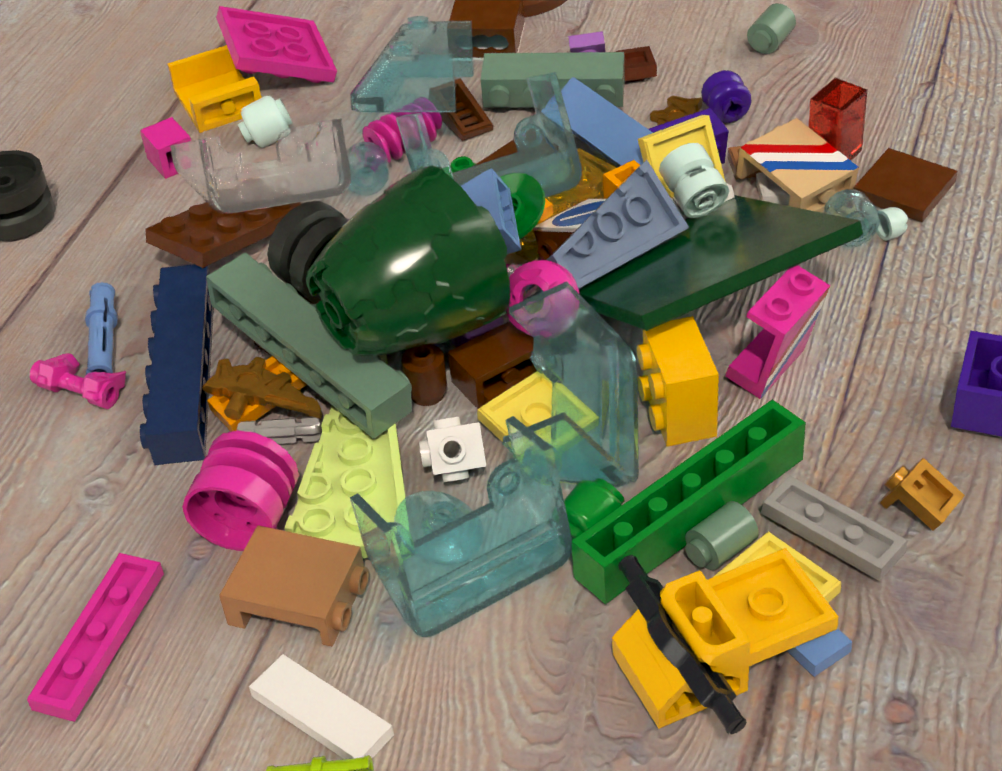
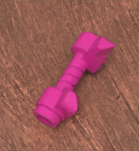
[30,353,126,409]

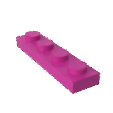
[27,553,164,722]

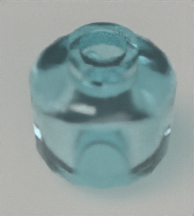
[341,142,389,195]
[823,189,880,246]

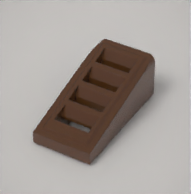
[429,78,494,141]

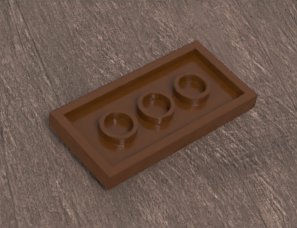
[145,182,303,268]

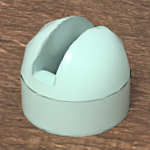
[874,207,908,241]

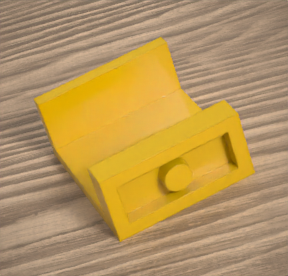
[167,45,261,133]

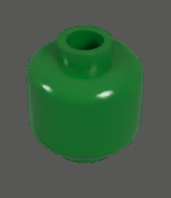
[557,478,625,543]

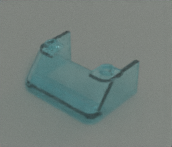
[350,16,474,112]
[396,72,582,197]
[503,281,639,487]
[350,416,572,637]

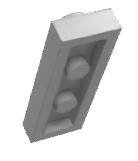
[762,475,908,581]

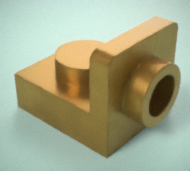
[879,458,965,531]

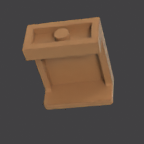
[219,525,369,647]

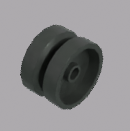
[0,150,55,241]
[267,201,349,304]

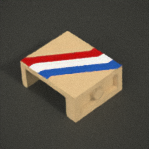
[736,118,859,213]

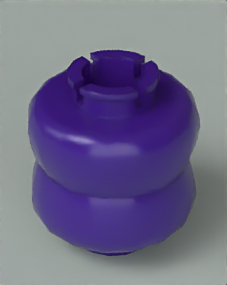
[701,70,752,123]

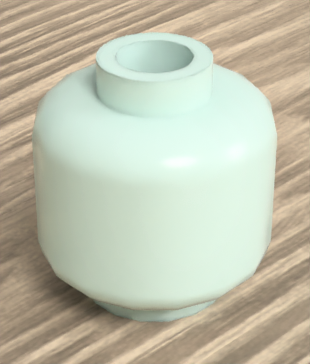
[238,95,293,148]

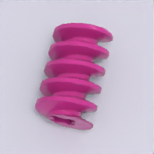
[362,96,442,166]

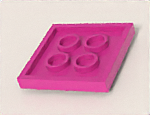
[216,6,337,83]

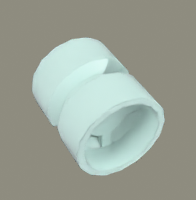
[659,143,729,218]

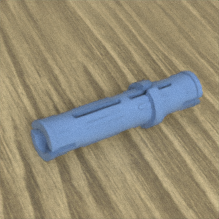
[85,282,118,375]

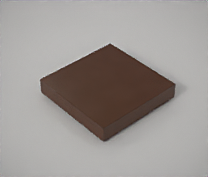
[852,148,958,222]

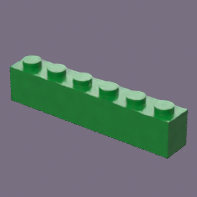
[571,399,806,604]

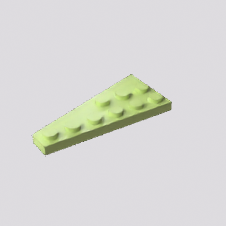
[284,354,413,558]

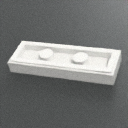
[249,654,394,759]

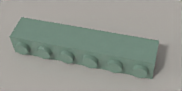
[206,252,412,439]

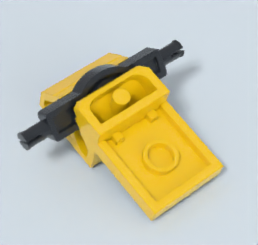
[612,548,838,734]

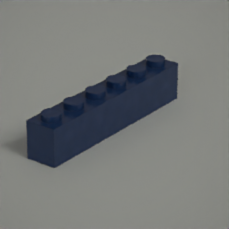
[140,264,214,465]

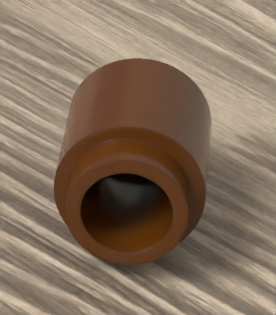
[401,344,447,406]

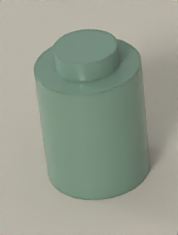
[747,3,796,54]
[685,501,759,570]

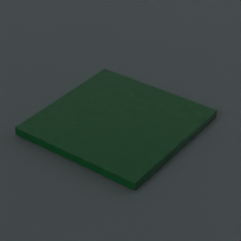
[532,195,863,331]

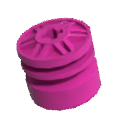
[182,430,299,551]

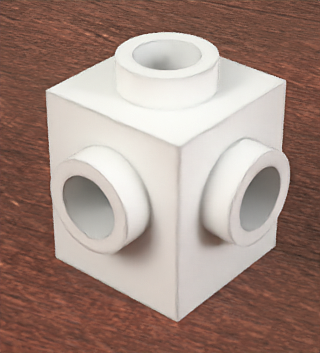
[419,417,486,482]

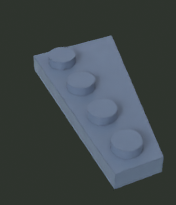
[547,160,689,290]

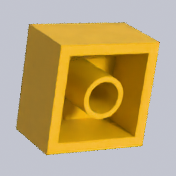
[637,316,719,447]

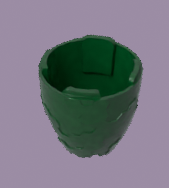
[306,165,511,356]

